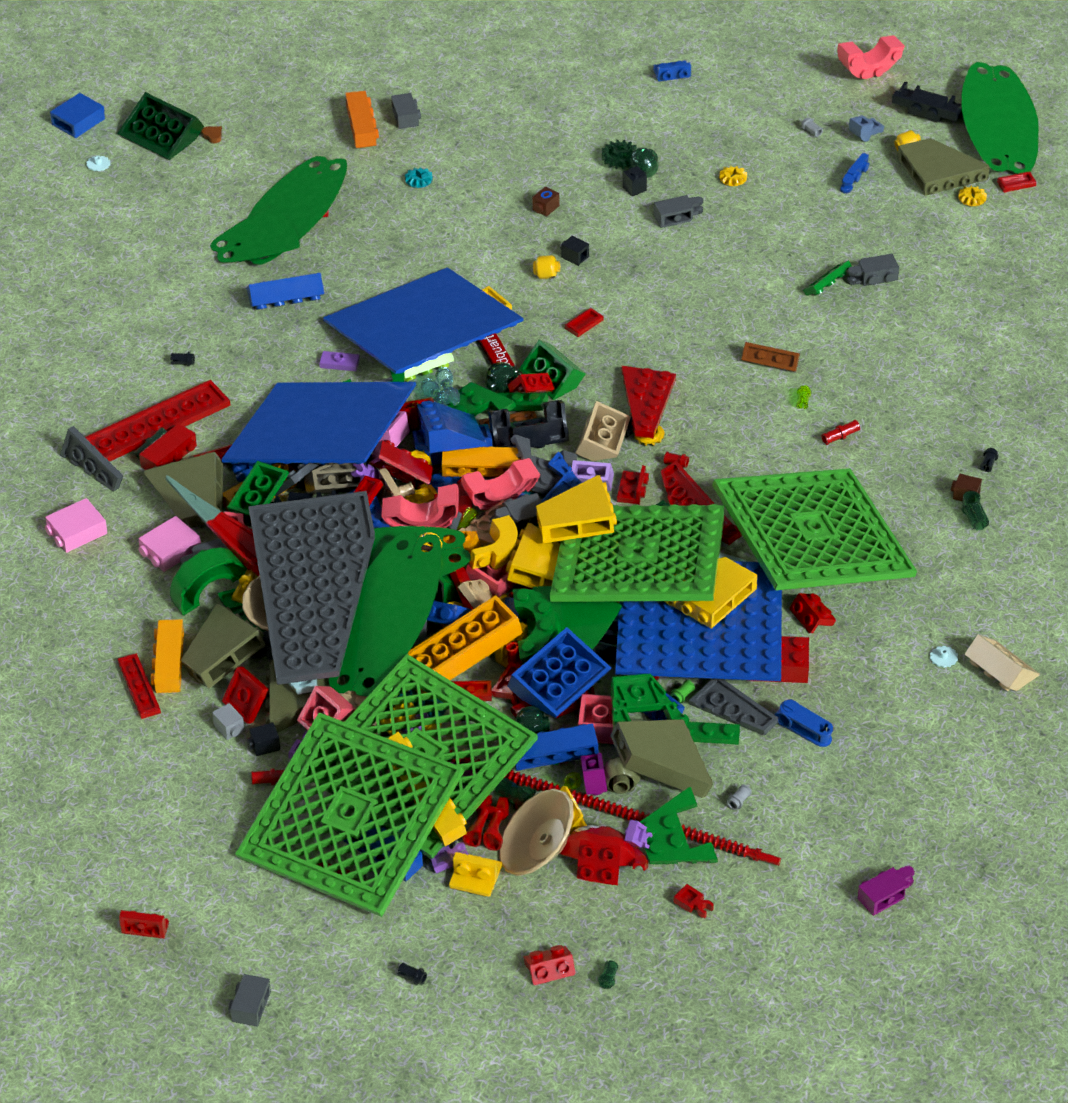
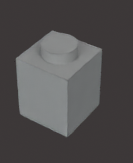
[212,703,245,740]

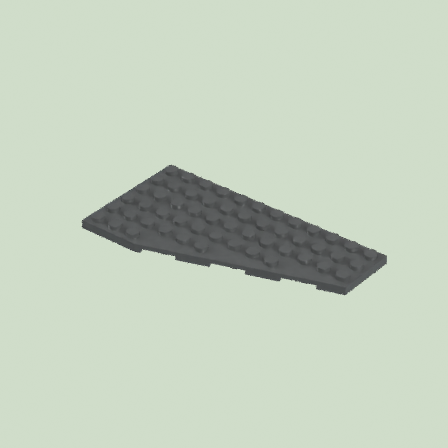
[249,491,375,685]

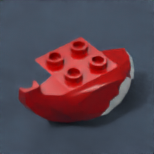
[560,825,649,886]

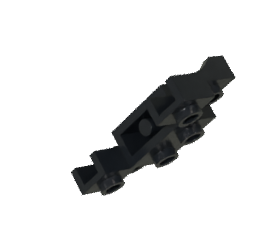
[892,81,963,122]
[488,400,569,448]

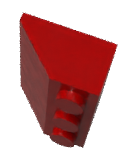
[368,440,433,490]

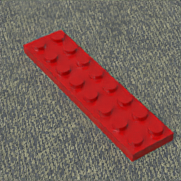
[85,379,231,462]

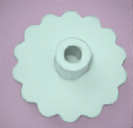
[86,156,110,172]
[930,646,958,668]

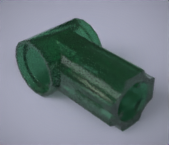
[961,491,989,531]
[495,778,536,811]

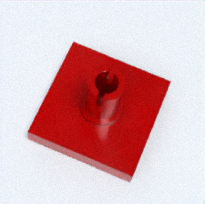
[222,666,268,724]

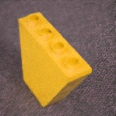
[536,475,617,543]
[506,523,587,588]
[653,557,757,629]

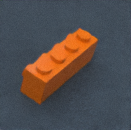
[345,90,379,148]

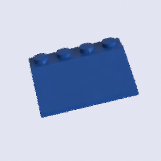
[417,401,487,453]
[507,627,611,718]

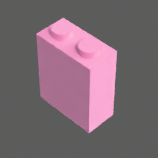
[45,498,108,553]
[138,516,201,572]

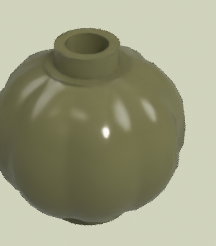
[604,756,641,794]

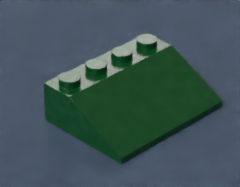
[117,92,204,160]

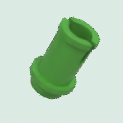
[670,680,695,703]

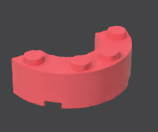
[837,35,905,79]
[461,458,540,511]
[382,484,459,528]

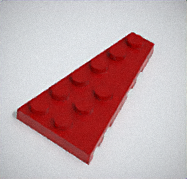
[621,365,676,439]
[660,461,735,537]

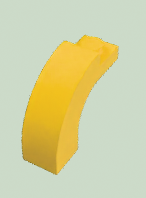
[469,515,518,570]

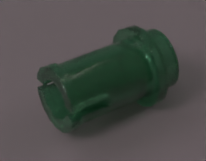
[598,960,619,989]

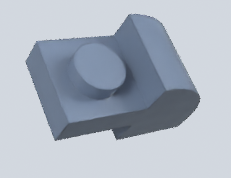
[849,115,885,142]

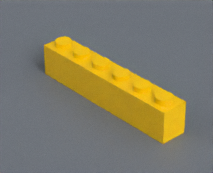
[387,731,467,847]

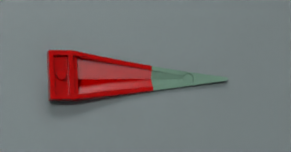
[165,475,260,576]

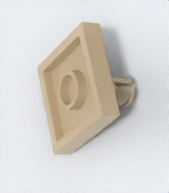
[379,468,415,500]

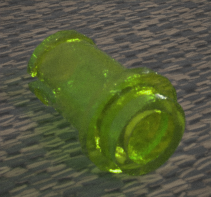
[796,385,812,409]
[457,507,478,530]
[563,772,582,789]

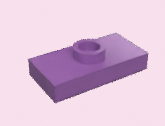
[319,351,360,371]

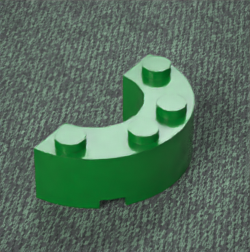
[170,548,247,616]
[513,589,562,664]

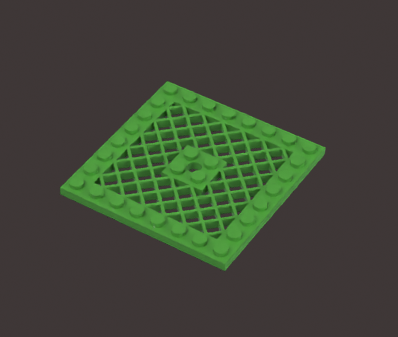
[712,468,917,591]
[550,504,725,602]
[308,654,538,859]
[235,713,464,917]

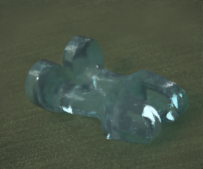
[421,367,460,406]

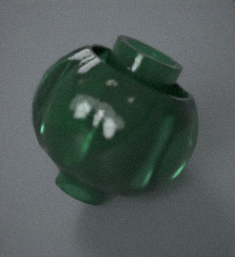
[627,147,659,178]
[485,362,520,393]
[515,706,550,734]

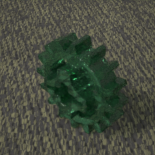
[602,140,639,169]

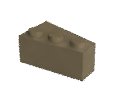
[304,463,366,494]

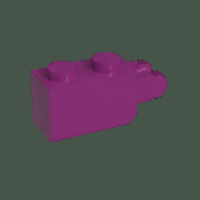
[581,753,608,795]
[857,865,915,916]

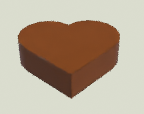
[202,126,222,143]

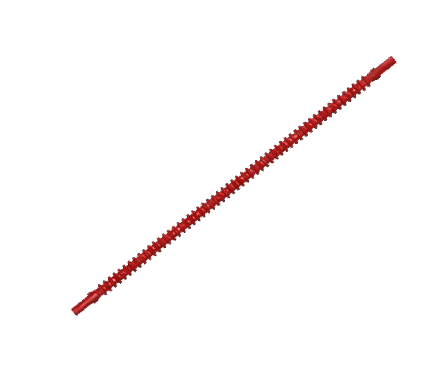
[447,750,781,866]

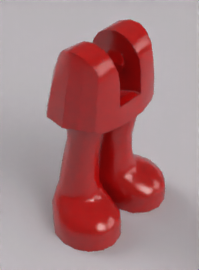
[463,795,509,851]

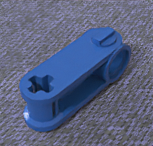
[775,699,833,747]

